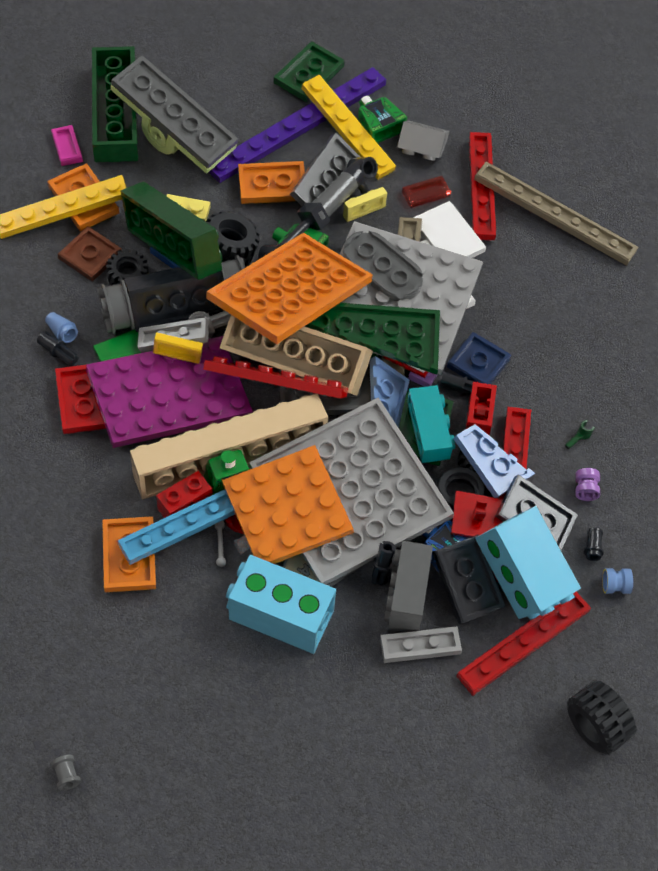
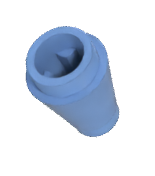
[45,312,78,343]

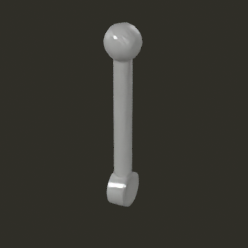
[215,520,226,567]

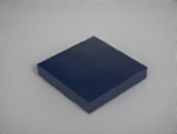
[447,332,512,384]

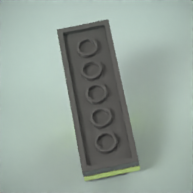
[111,55,238,174]

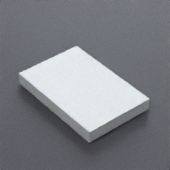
[414,201,486,258]

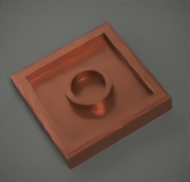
[58,226,122,282]

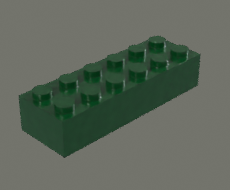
[92,46,138,162]
[120,181,222,280]

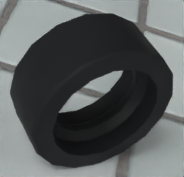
[438,467,485,511]

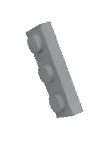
[138,317,209,353]
[380,626,462,663]

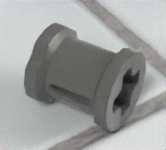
[50,755,82,791]

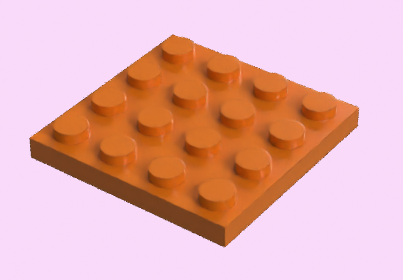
[222,445,354,564]

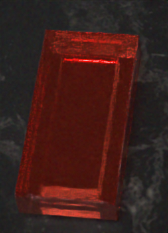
[402,176,451,208]

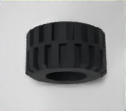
[206,211,260,268]
[566,680,637,755]

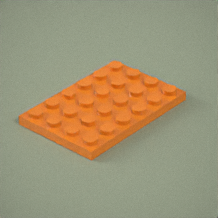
[207,233,373,344]

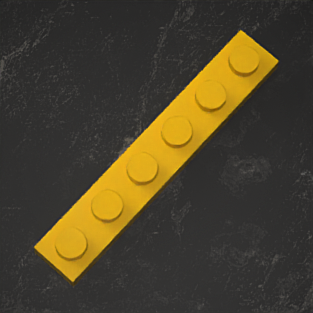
[301,75,396,180]
[0,175,127,239]

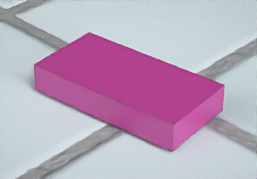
[51,125,83,166]

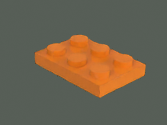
[238,161,305,204]
[48,163,119,231]
[103,517,156,592]

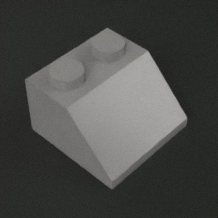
[397,121,450,161]

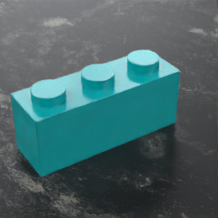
[407,385,455,463]

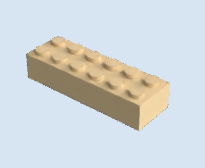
[220,315,373,396]

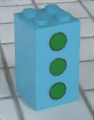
[475,506,581,620]
[226,554,336,654]

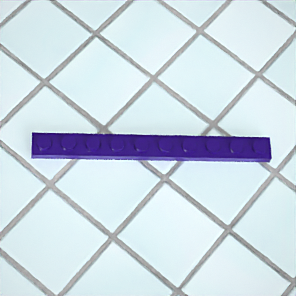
[209,67,386,183]

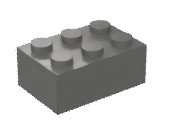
[384,541,433,633]

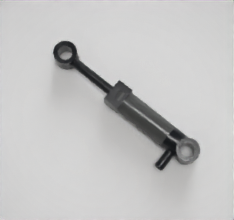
[258,157,378,259]

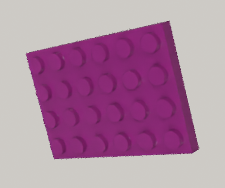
[86,336,253,448]

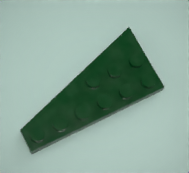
[305,303,440,375]

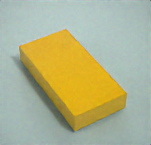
[153,332,203,364]

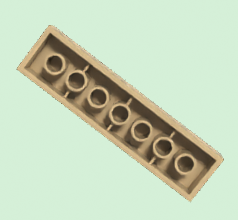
[130,394,328,499]

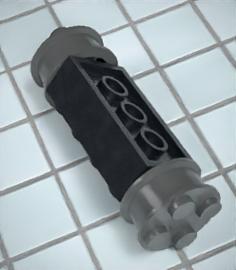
[97,255,245,335]

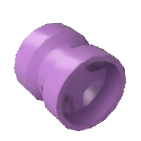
[575,468,600,501]

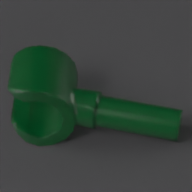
[565,420,595,449]

